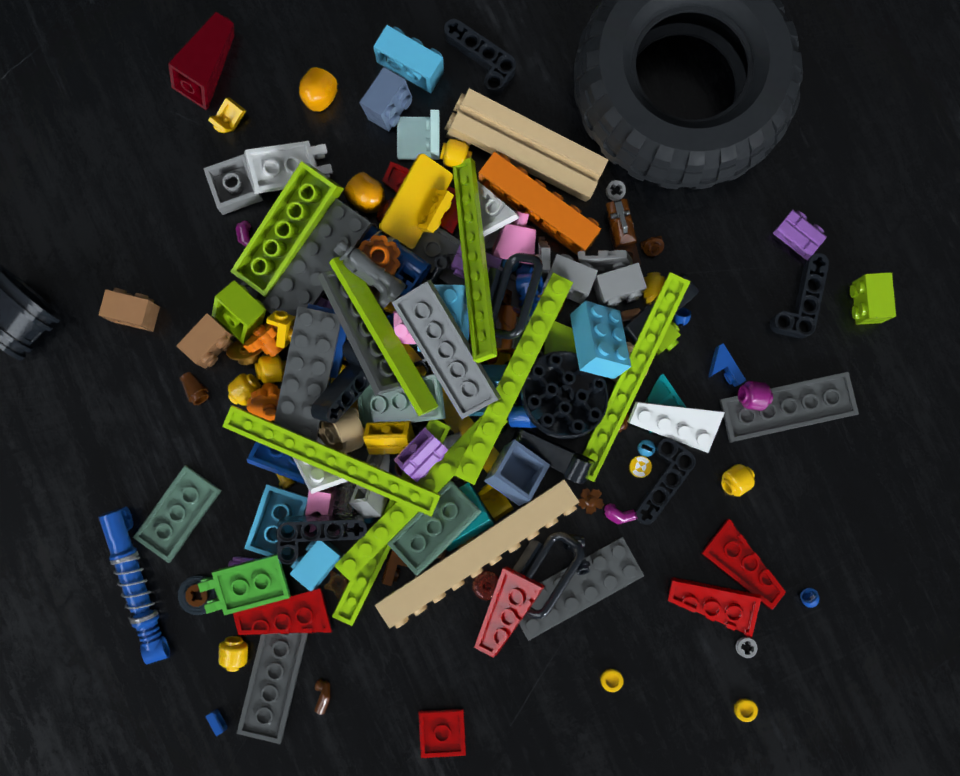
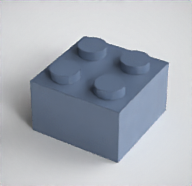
[359,67,412,132]
[484,439,550,506]

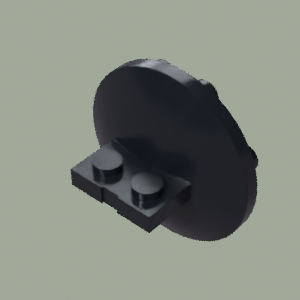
[521,351,608,439]

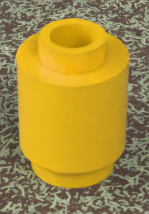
[643,272,665,304]

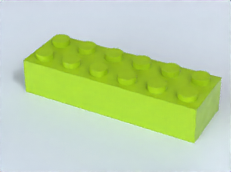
[230,161,344,297]

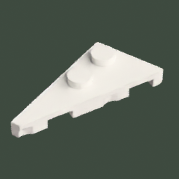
[477,180,519,237]

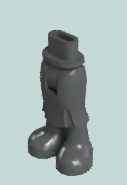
[333,240,406,309]

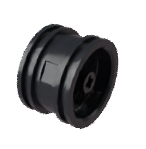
[0,264,62,361]

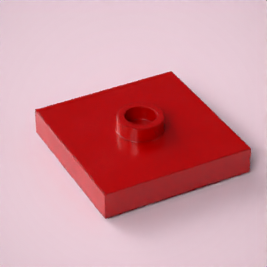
[419,708,466,758]

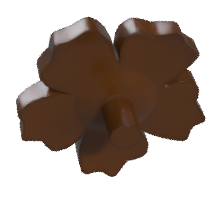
[578,488,604,515]

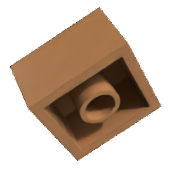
[99,288,160,332]
[177,313,235,369]

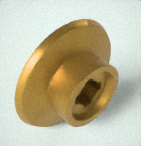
[226,340,262,365]

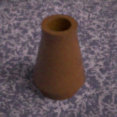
[180,372,209,405]

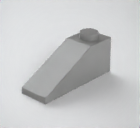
[349,454,390,519]

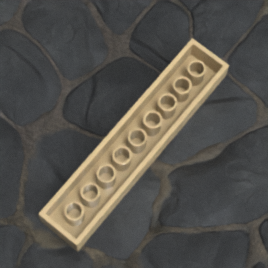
[375,480,579,629]

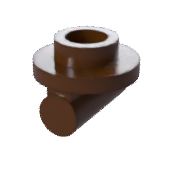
[640,236,664,257]

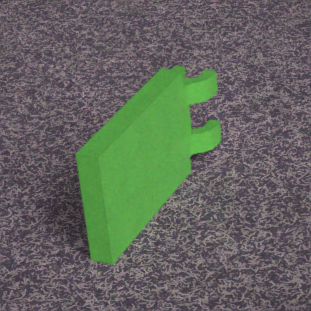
[198,554,291,615]

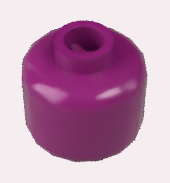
[738,381,773,411]

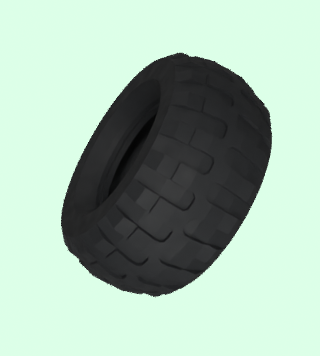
[574,0,803,189]

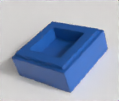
[205,709,228,736]

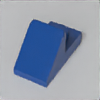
[709,343,747,387]

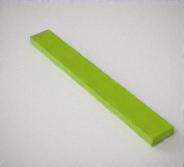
[329,256,439,416]

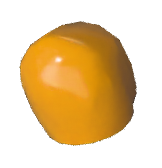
[299,67,338,112]
[344,172,385,214]

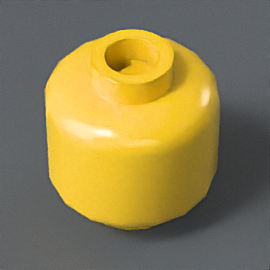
[440,139,472,168]
[254,354,286,384]
[228,373,261,406]
[721,464,755,497]
[218,636,248,672]

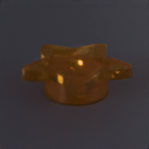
[324,571,348,599]

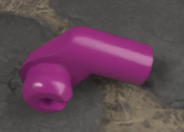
[236,221,251,247]
[604,503,636,524]

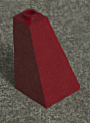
[168,12,234,110]

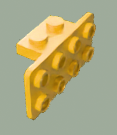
[379,154,454,249]

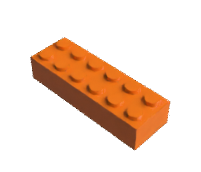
[479,152,601,256]

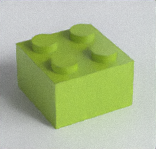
[850,273,896,325]
[212,280,266,344]

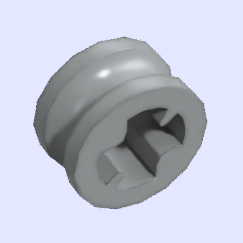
[606,180,626,201]
[735,637,758,658]

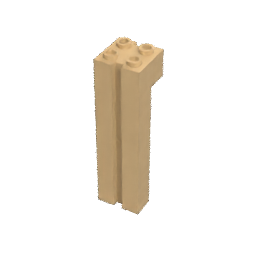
[445,88,608,202]

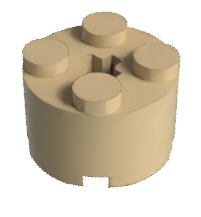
[319,407,365,454]

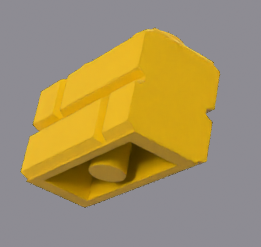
[363,421,416,455]

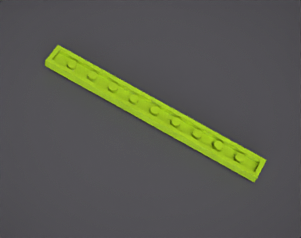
[452,157,497,363]
[582,272,691,482]
[454,273,573,485]
[222,405,441,517]
[334,415,508,581]
[332,420,451,626]

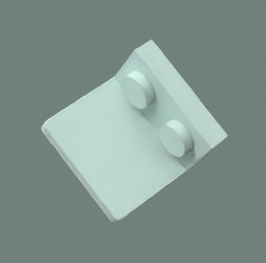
[397,110,440,160]

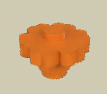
[358,235,401,275]
[243,323,283,357]
[247,383,281,421]

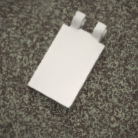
[244,141,332,194]

